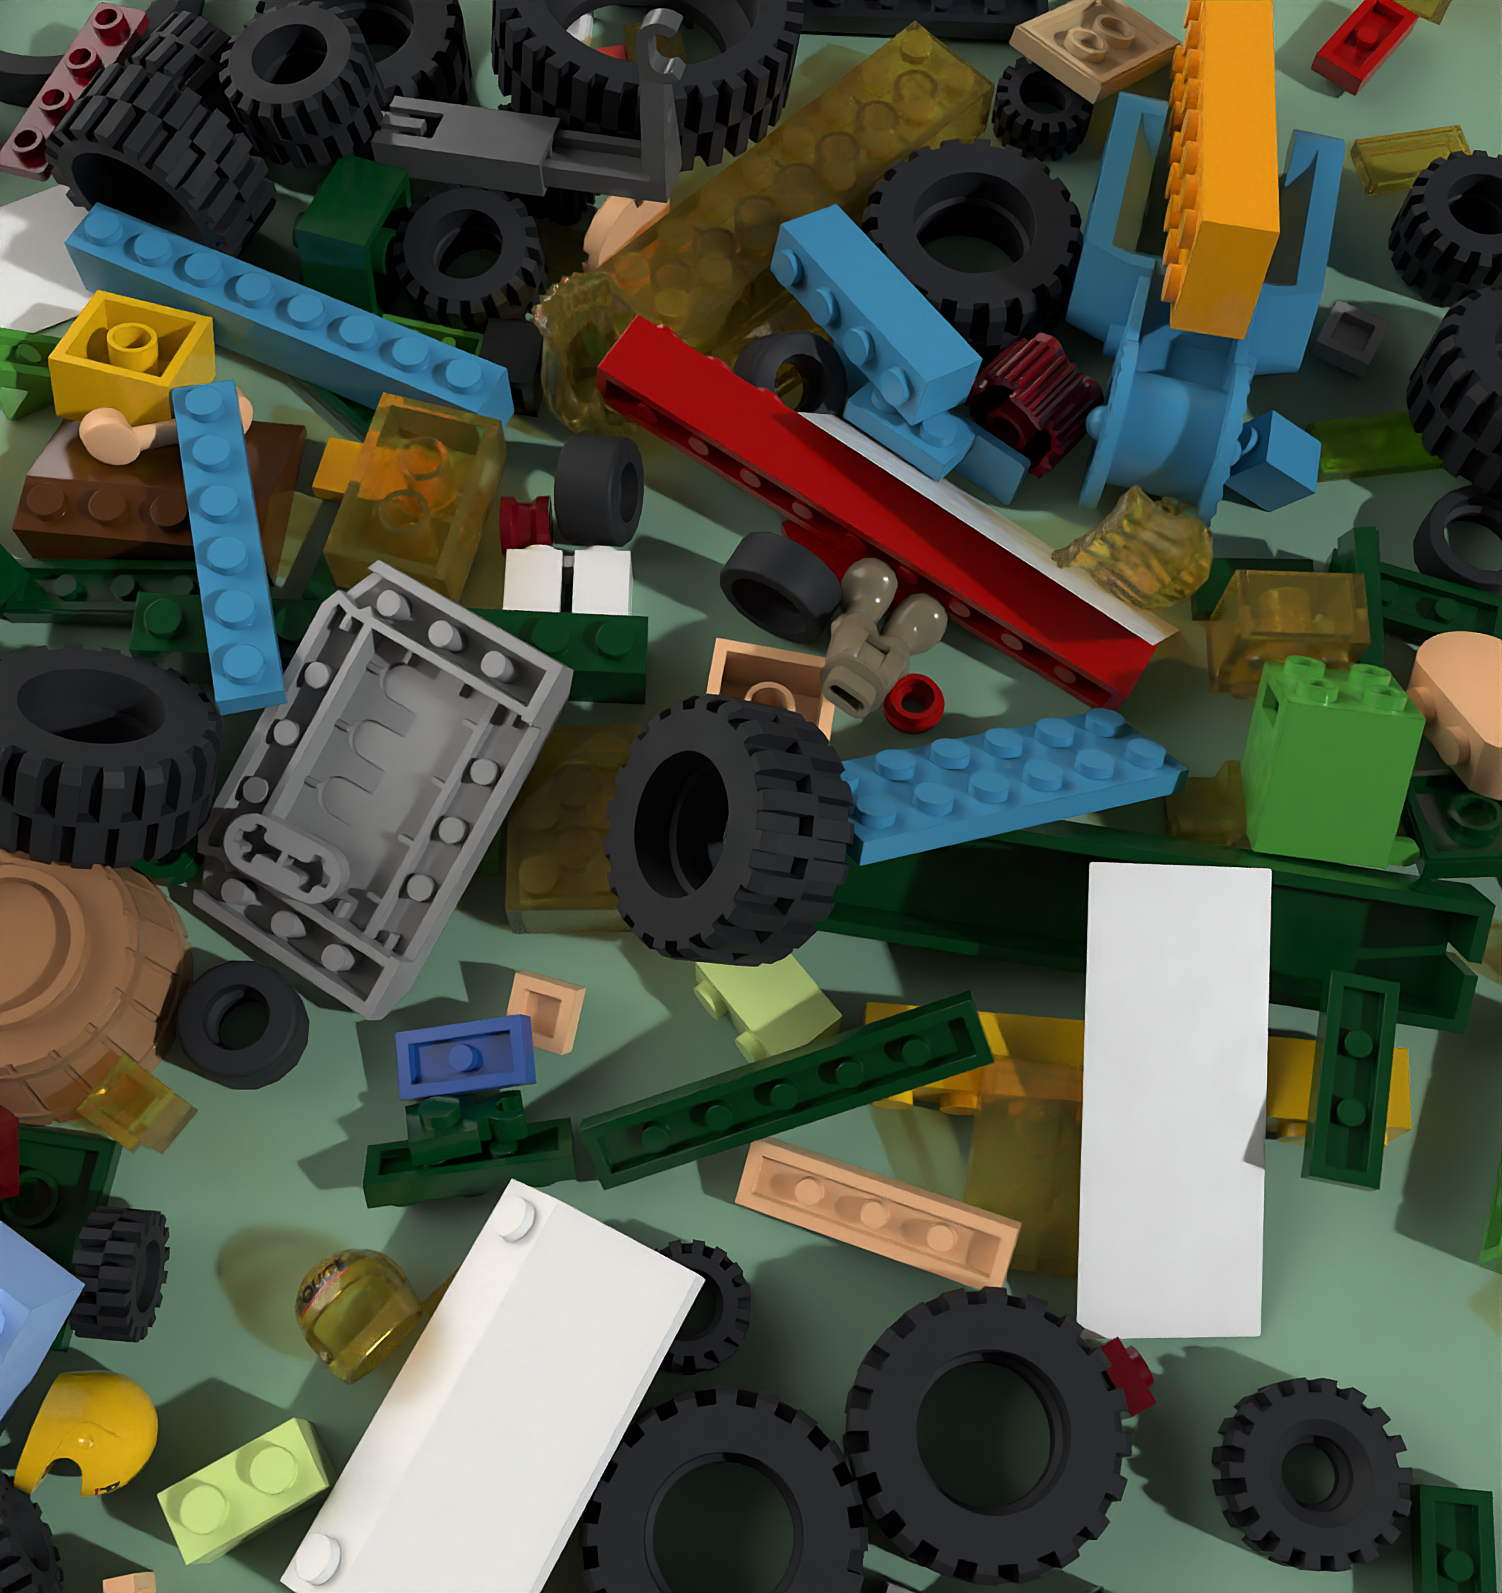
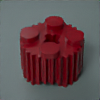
[964,332,1104,478]

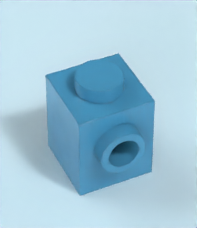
[1224,410,1322,512]

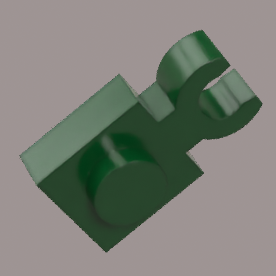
[405,1090,529,1166]

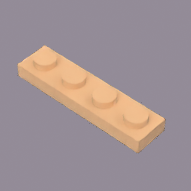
[735,1136,1022,1290]

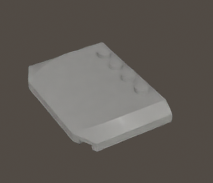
[193,560,574,1021]

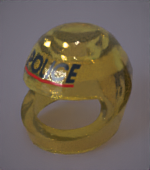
[294,1248,425,1385]

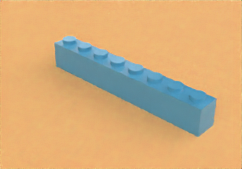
[64,202,514,456]

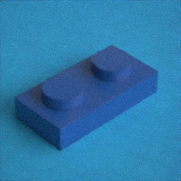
[395,1014,536,1102]

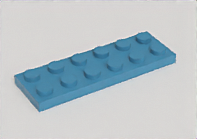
[840,708,1189,866]

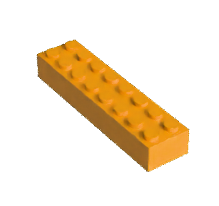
[1161,0,1280,340]

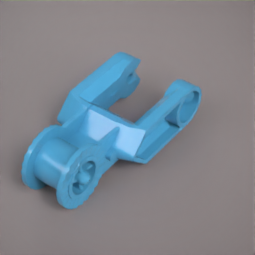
[1064,91,1345,535]

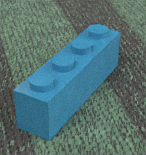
[770,204,983,426]

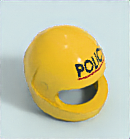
[13,1370,158,1497]

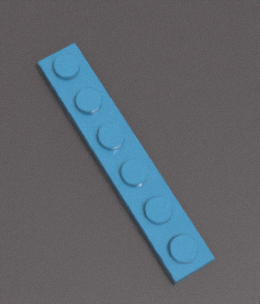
[171,379,288,715]

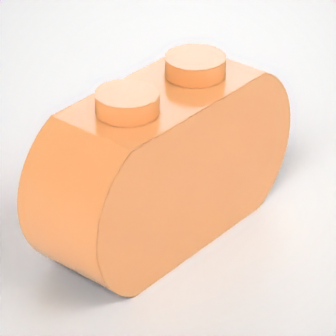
[1406,631,1502,801]

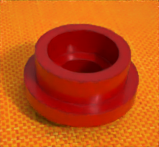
[882,673,945,735]

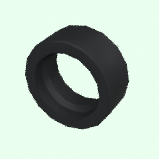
[1413,485,1502,597]
[720,531,843,643]

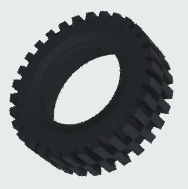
[491,0,804,172]

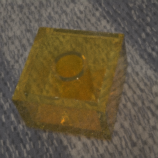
[1205,570,1371,700]

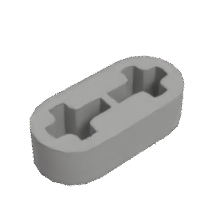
[223,812,350,904]

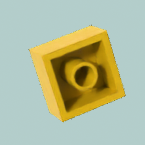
[48,290,216,427]

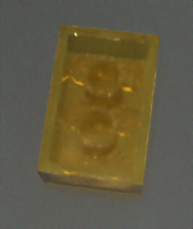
[323,392,508,603]
[505,724,640,934]

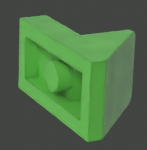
[0,327,62,420]

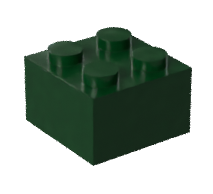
[292,155,412,317]

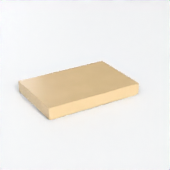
[1009,0,1183,105]

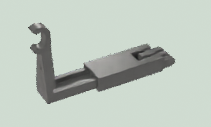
[340,8,686,203]

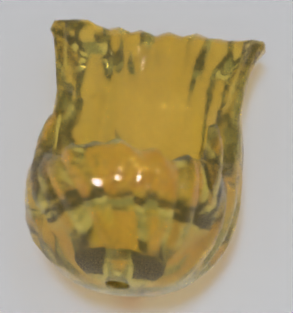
[532,271,643,437]
[1051,485,1214,611]

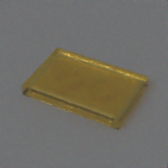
[963,1054,1084,1278]

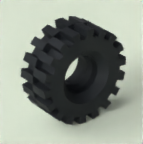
[1211,1377,1413,1572]

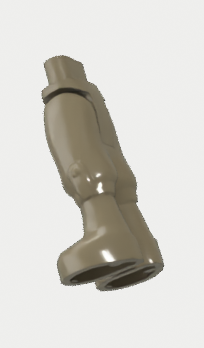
[820,558,948,718]

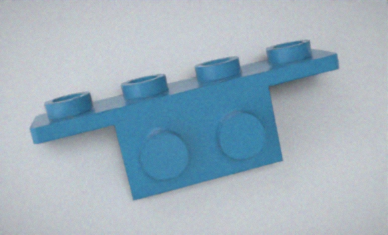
[833,341,1031,505]

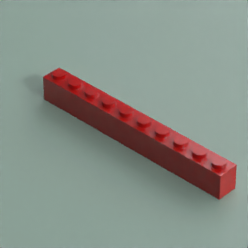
[595,314,1161,711]

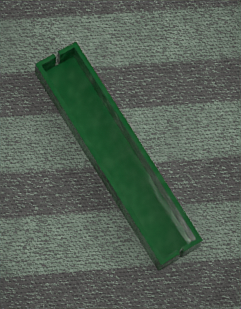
[814,820,1496,1034]

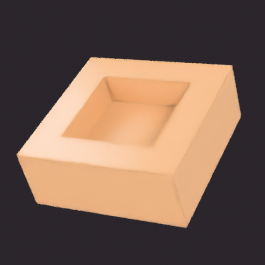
[506,970,586,1055]

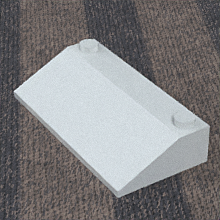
[280,1179,706,1593]

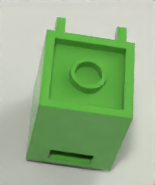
[1233,655,1426,869]

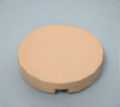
[582,195,670,289]

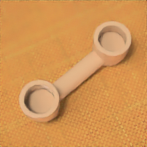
[79,387,253,466]

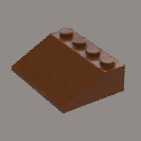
[12,418,307,587]

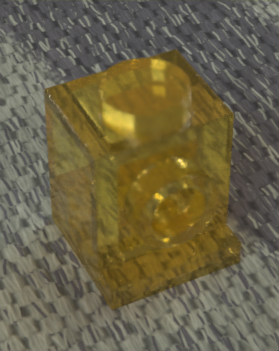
[76,1054,198,1154]

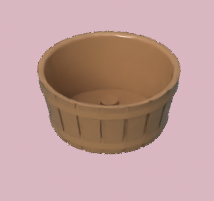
[0,848,193,1126]

